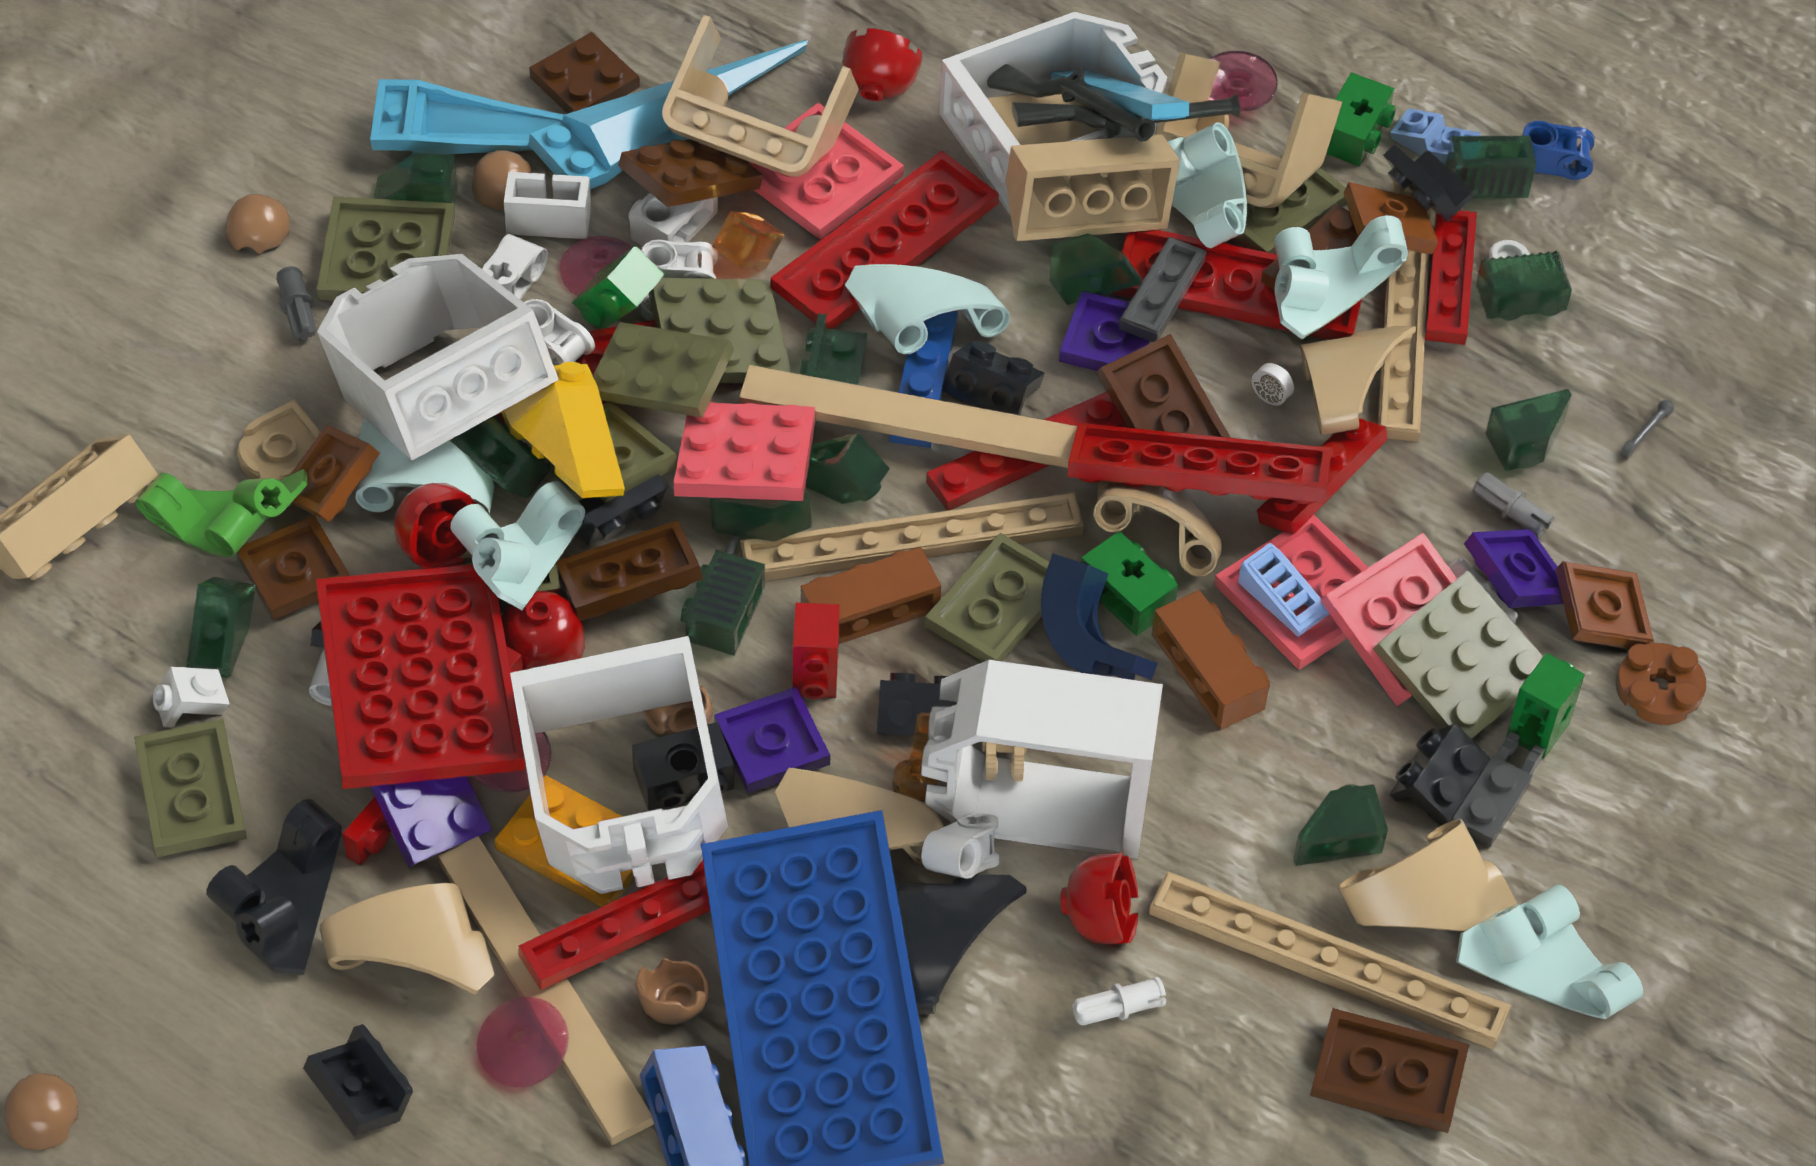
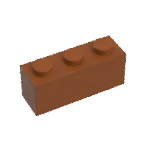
[800,547,941,644]
[1152,590,1270,730]

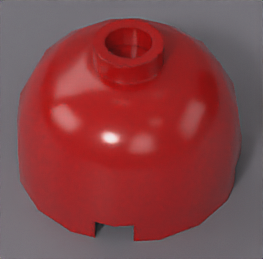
[842,28,923,102]
[394,483,477,569]
[502,591,585,670]
[1060,853,1138,944]

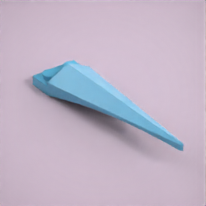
[528,40,808,189]
[370,79,688,156]

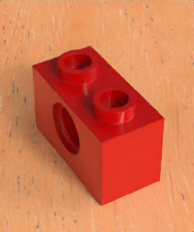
[792,602,840,699]

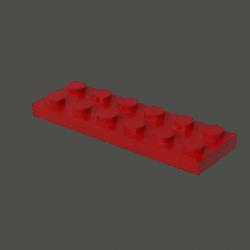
[770,151,999,333]
[1112,230,1363,340]
[1067,423,1332,504]

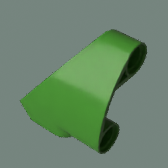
[135,469,307,557]

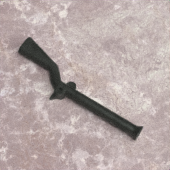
[987,64,1155,142]
[1012,94,1240,138]

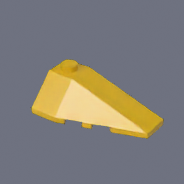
[501,362,625,498]

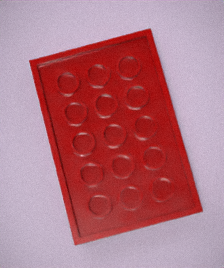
[316,564,526,789]

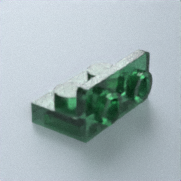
[800,313,868,385]

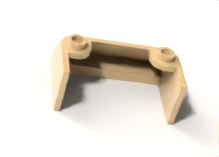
[662,15,859,177]
[1155,52,1342,208]

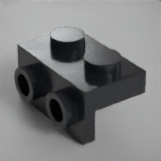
[1383,144,1475,222]
[943,341,1045,415]
[578,474,667,546]
[877,673,957,737]
[1389,723,1491,826]
[303,1024,413,1137]

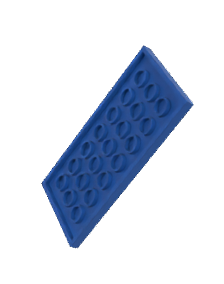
[701,810,945,1166]

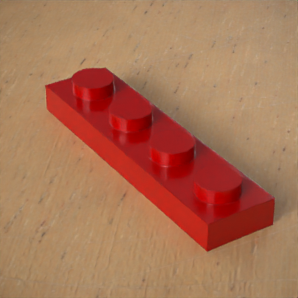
[1425,210,1477,345]
[1257,419,1388,534]

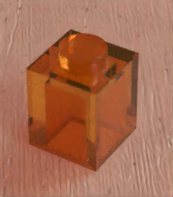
[712,211,785,269]

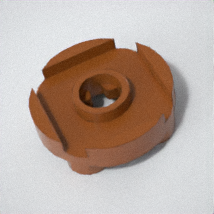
[1616,643,1706,725]

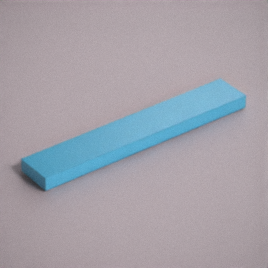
[1051,69,1189,121]

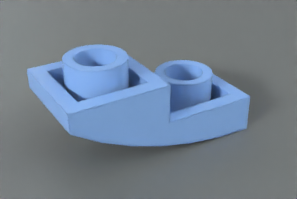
[1390,108,1483,169]

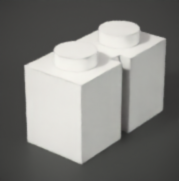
[504,172,591,239]

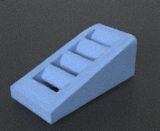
[1238,543,1329,637]

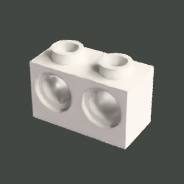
[629,193,718,246]

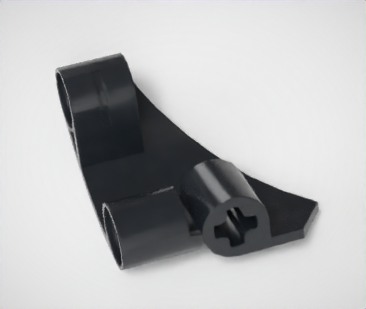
[206,799,342,975]
[897,874,1027,1014]

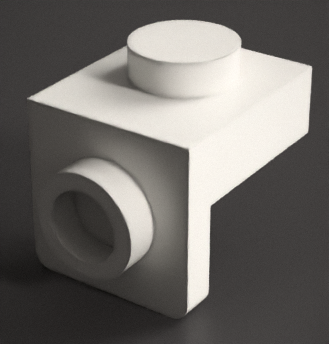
[153,667,230,728]

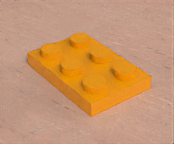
[494,775,634,907]

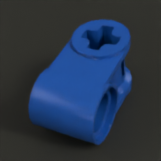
[1515,121,1595,180]

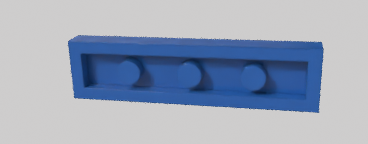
[890,310,958,448]

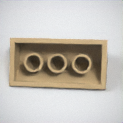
[1006,134,1180,241]
[0,434,159,580]

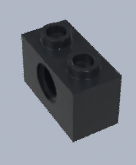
[632,722,734,811]

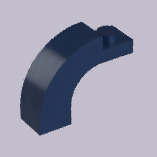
[1041,553,1158,680]

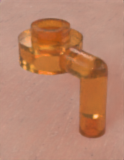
[892,712,938,802]

